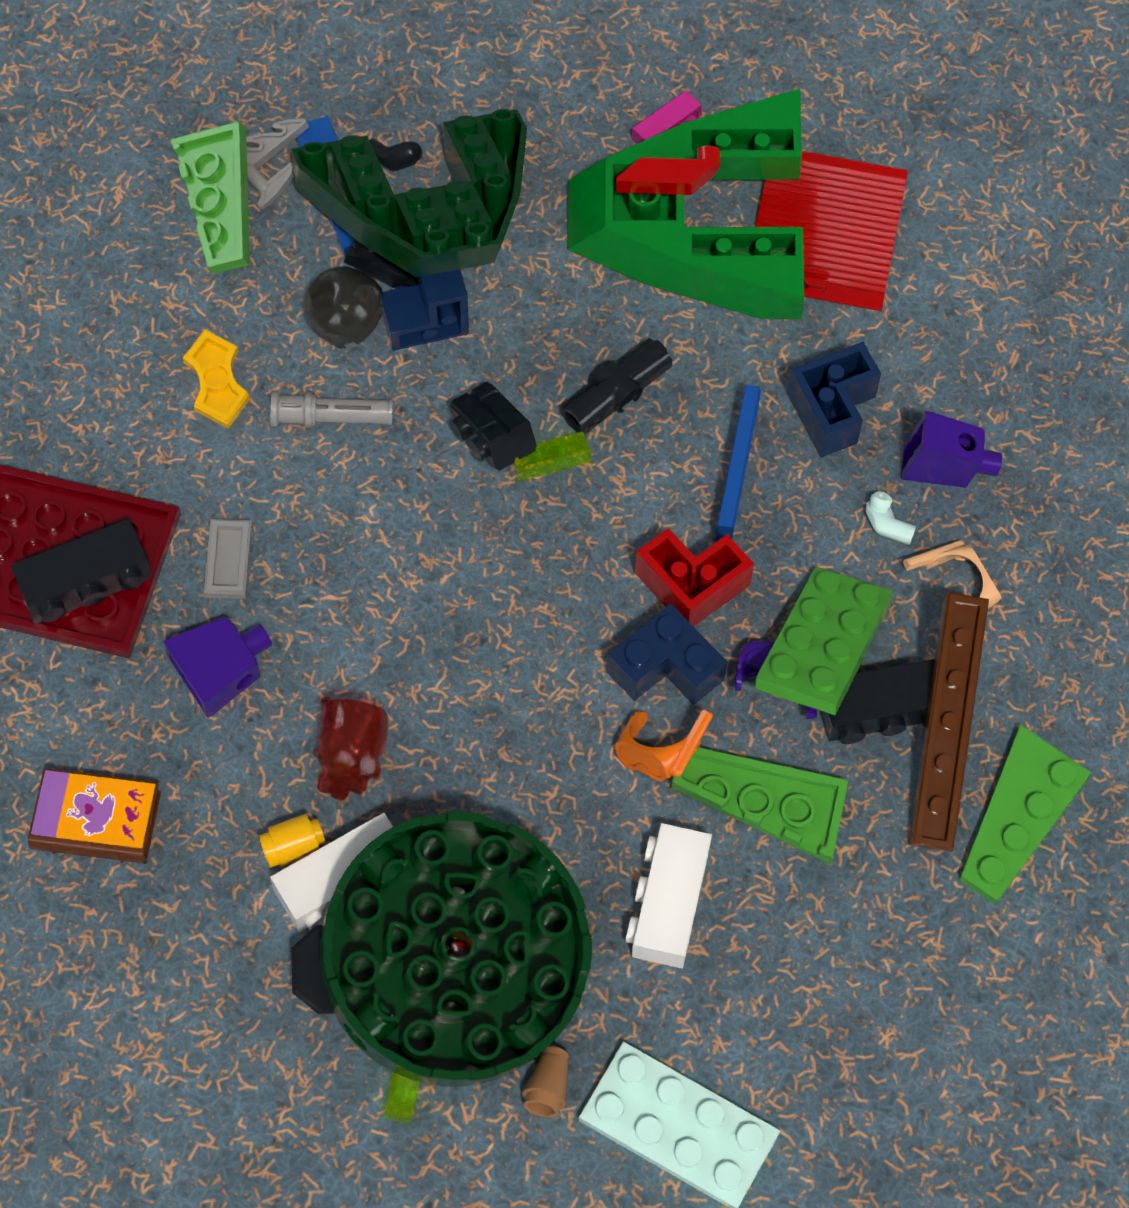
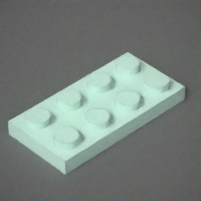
[579,1042,780,1208]

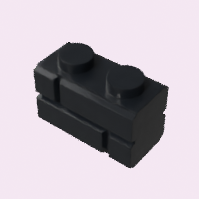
[450,381,537,471]

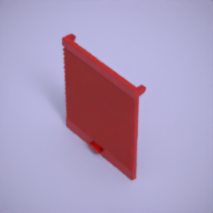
[755,151,908,312]

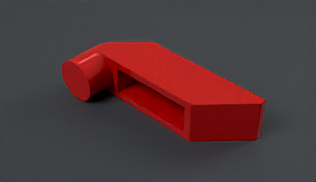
[616,146,721,195]

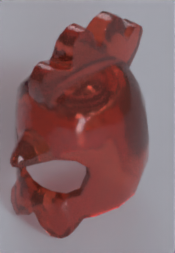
[313,696,389,801]

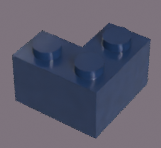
[380,269,469,351]
[787,341,881,457]
[607,603,728,705]

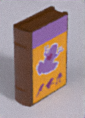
[28,768,161,864]

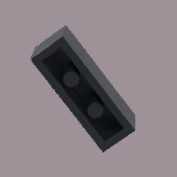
[11,519,152,625]
[820,659,935,744]

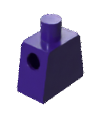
[901,411,1002,488]
[163,618,272,718]

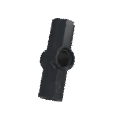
[561,338,672,436]

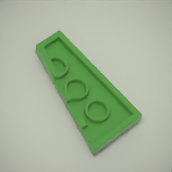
[960,724,1091,905]
[671,747,849,865]

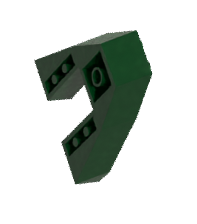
[291,109,527,277]

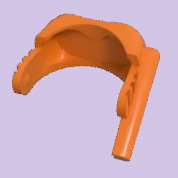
[615,710,714,782]

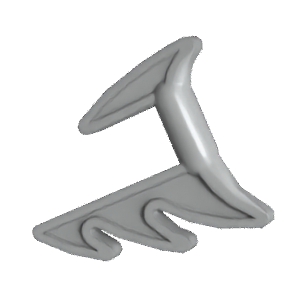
[246,118,309,209]

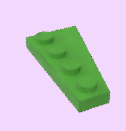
[171,121,250,273]

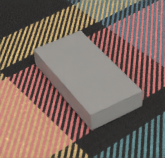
[204,519,252,599]

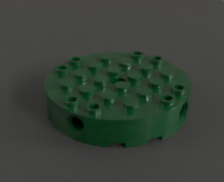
[319,812,592,1087]

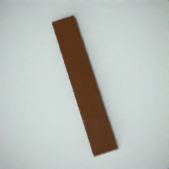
[908,592,989,852]

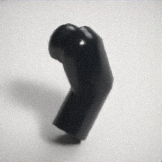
[370,138,423,171]

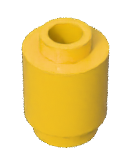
[258,813,326,868]

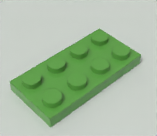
[755,566,893,715]

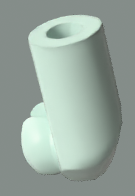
[866,491,916,545]

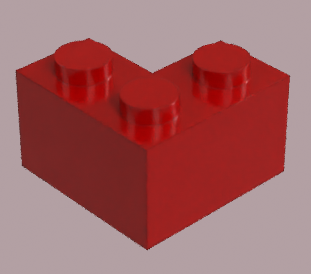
[635,528,754,627]

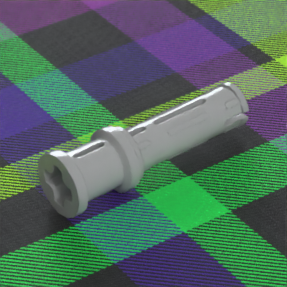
[270,391,393,428]

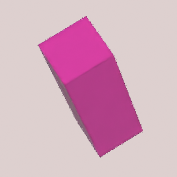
[632,90,702,144]

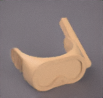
[903,540,1002,609]

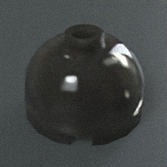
[303,266,383,349]

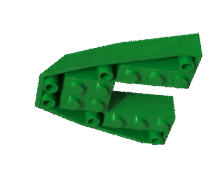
[567,88,804,319]

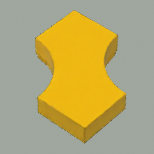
[183,329,250,429]

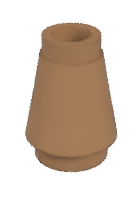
[522,1046,569,1118]

